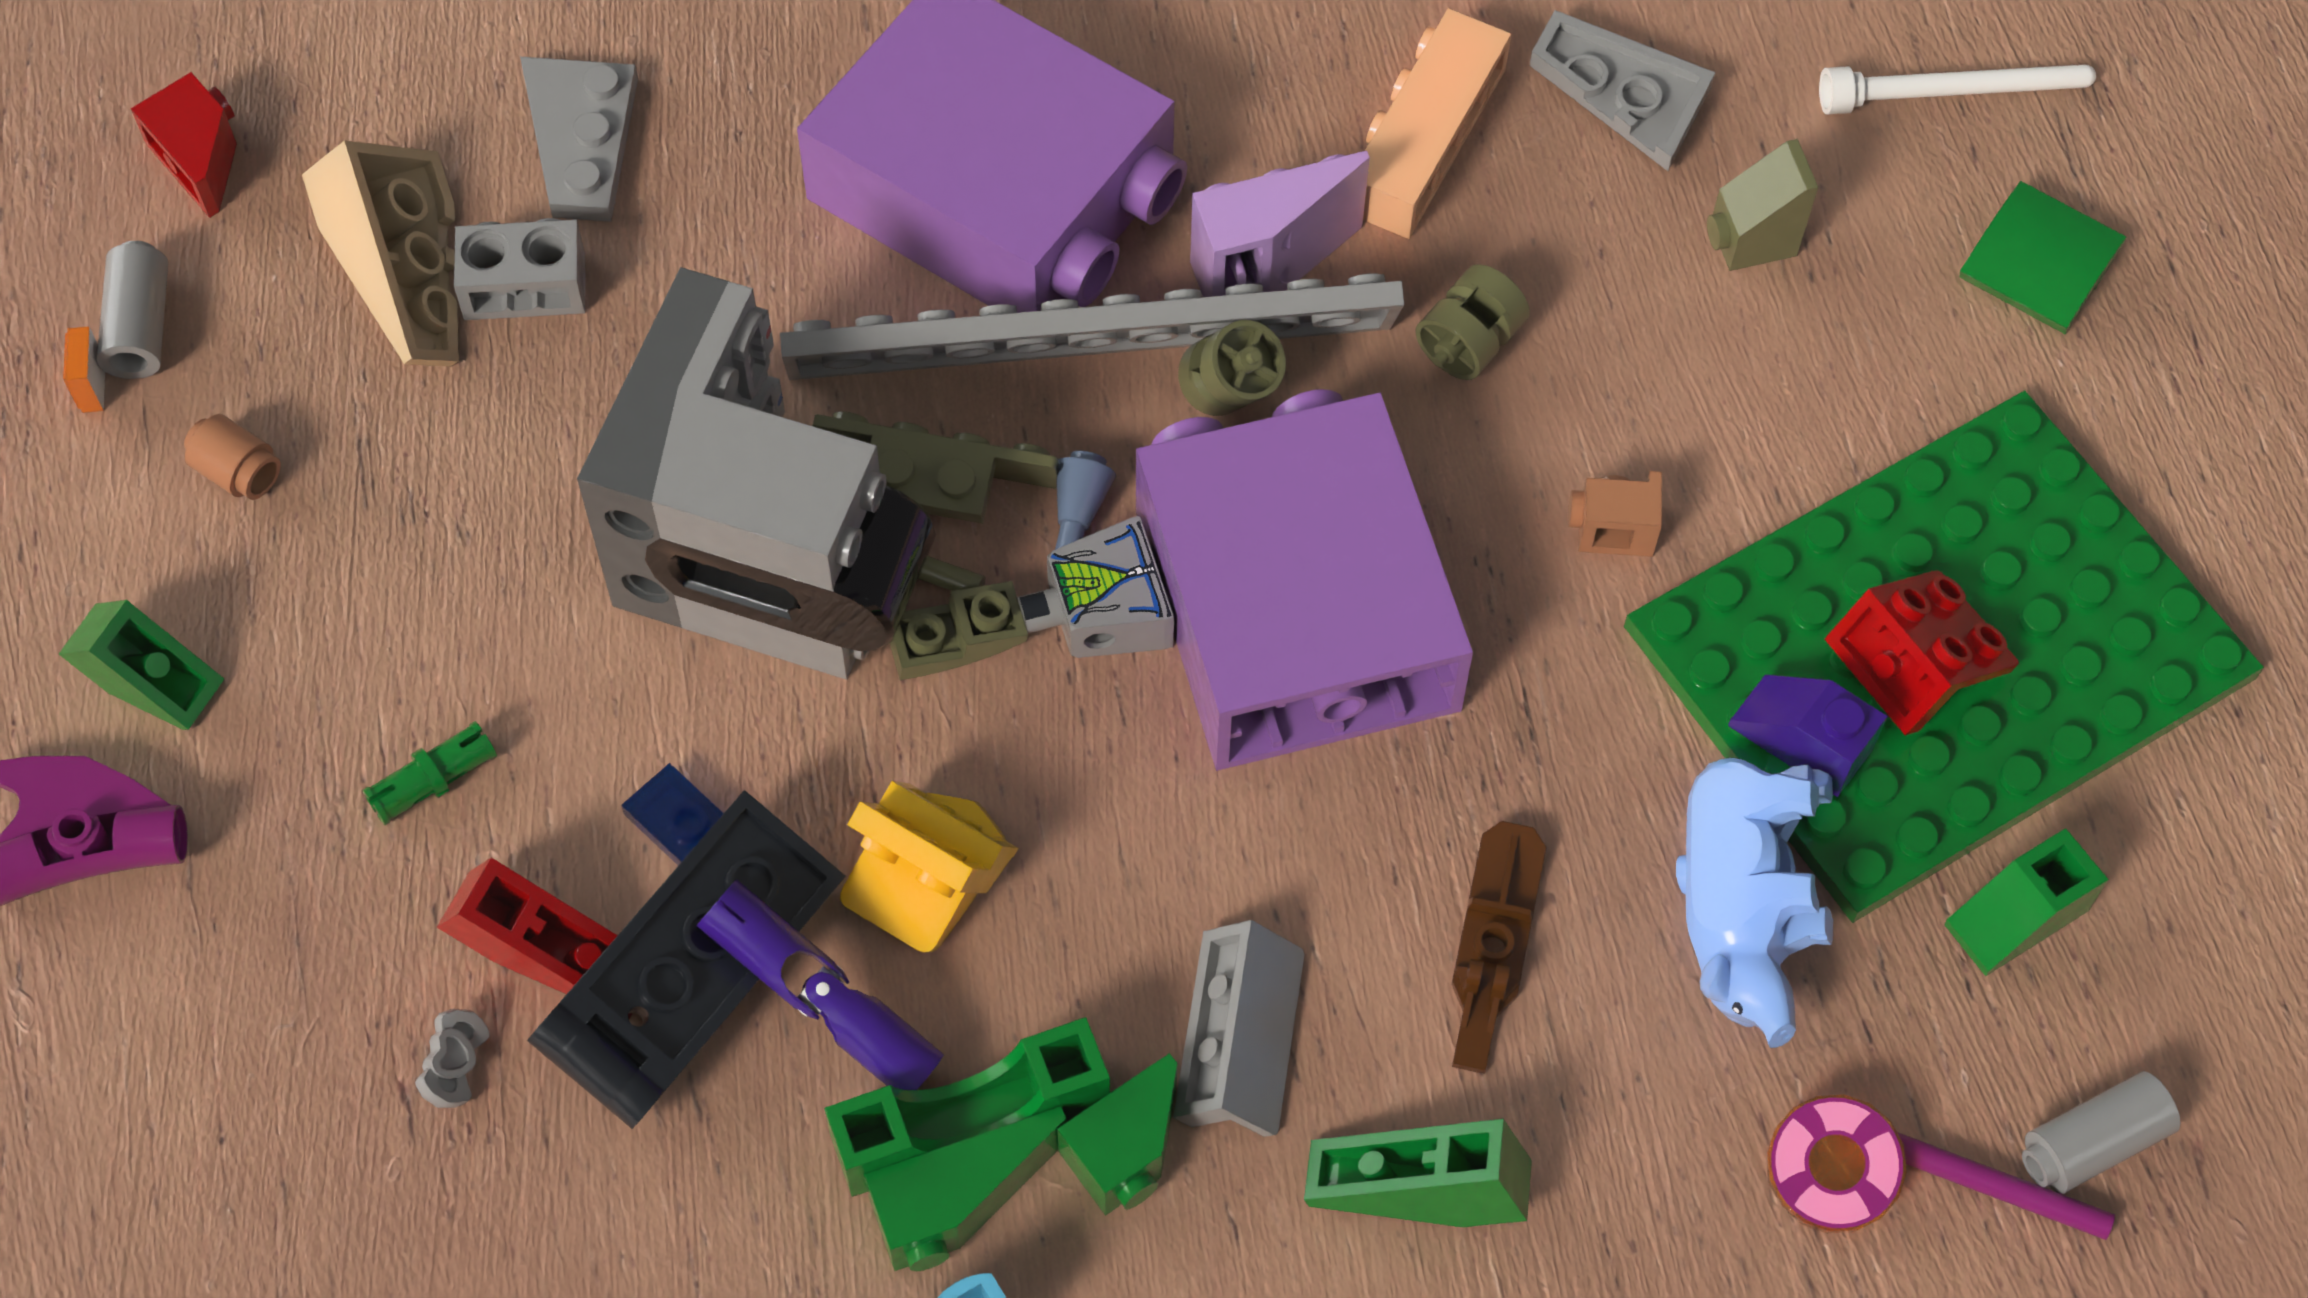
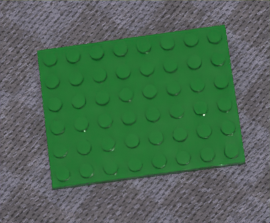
[1624,390,2264,923]

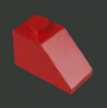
[130,72,237,218]

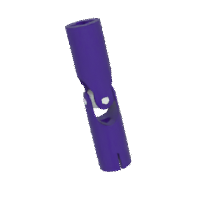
[697,879,944,1090]

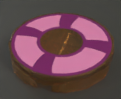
[1766,1094,1907,1234]

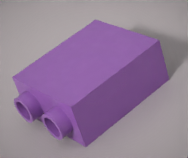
[797,0,1187,313]
[1136,389,1473,771]

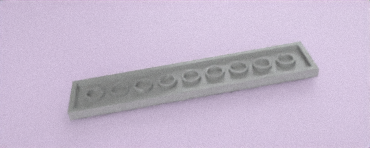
[780,273,1404,380]

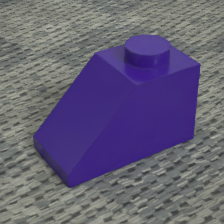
[1728,674,1888,797]

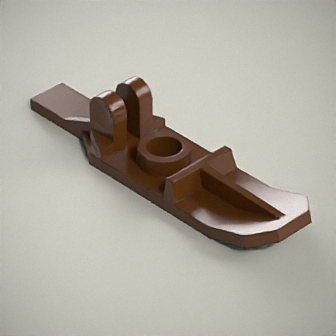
[1452,821,1547,1074]

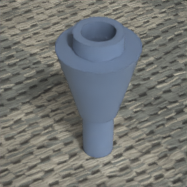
[1055,451,1116,550]

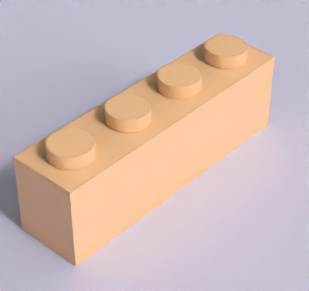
[1363,8,1511,239]

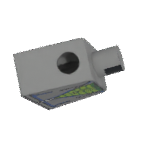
[1017,516,1174,658]

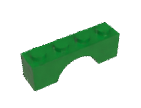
[824,1017,1110,1197]

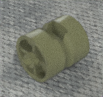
[1415,264,1530,380]
[1178,320,1286,416]

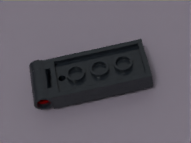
[527,790,846,1129]

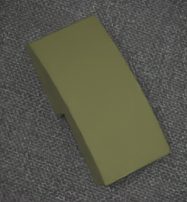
[885,581,1028,681]

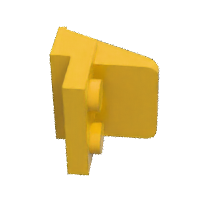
[840,781,1019,953]

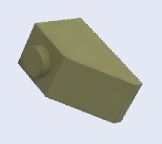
[1707,139,1818,271]

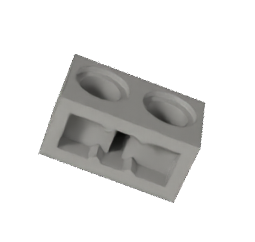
[454,218,585,320]

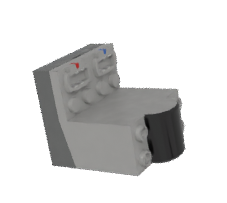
[577,267,936,680]

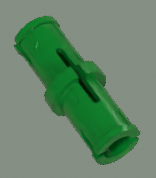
[362,721,497,825]

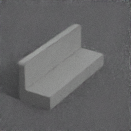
[1173,920,1304,1137]

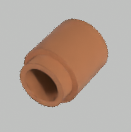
[184,414,281,500]

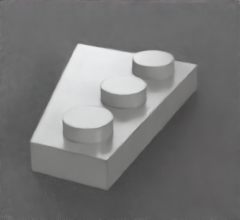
[1530,10,1715,171]
[520,56,638,222]

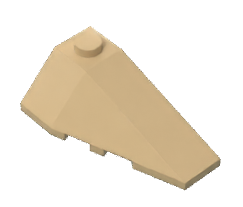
[302,140,459,367]

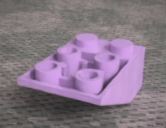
[1190,151,1370,297]

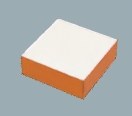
[63,326,105,413]

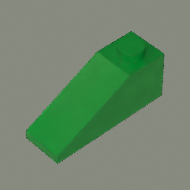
[864,1106,1066,1271]
[1304,1118,1532,1227]

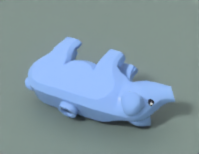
[1676,758,1833,1048]

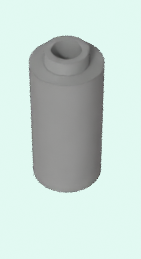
[97,241,169,379]
[2022,1071,2181,1194]

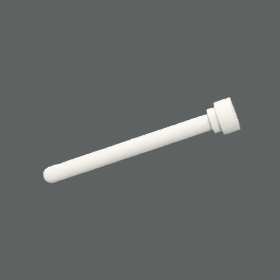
[1819,64,2096,115]

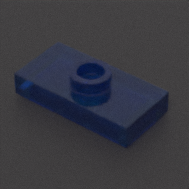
[621,763,724,865]

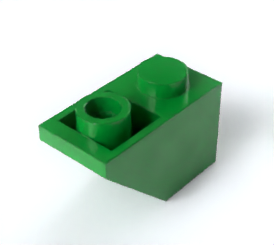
[1944,828,2109,977]

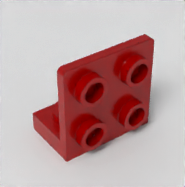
[1824,570,2019,736]

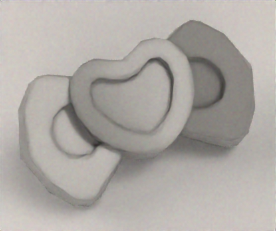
[415,1009,489,1108]

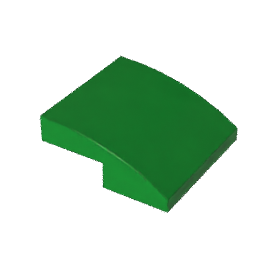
[1959,181,2127,334]

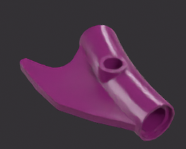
[0,756,188,906]

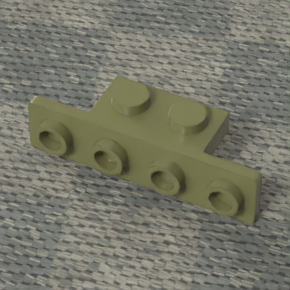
[812,411,1059,524]

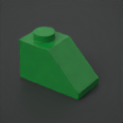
[59,600,224,730]
[1057,1053,1177,1216]

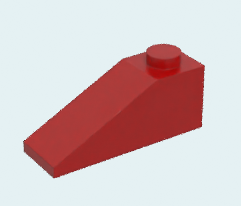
[437,857,632,1019]

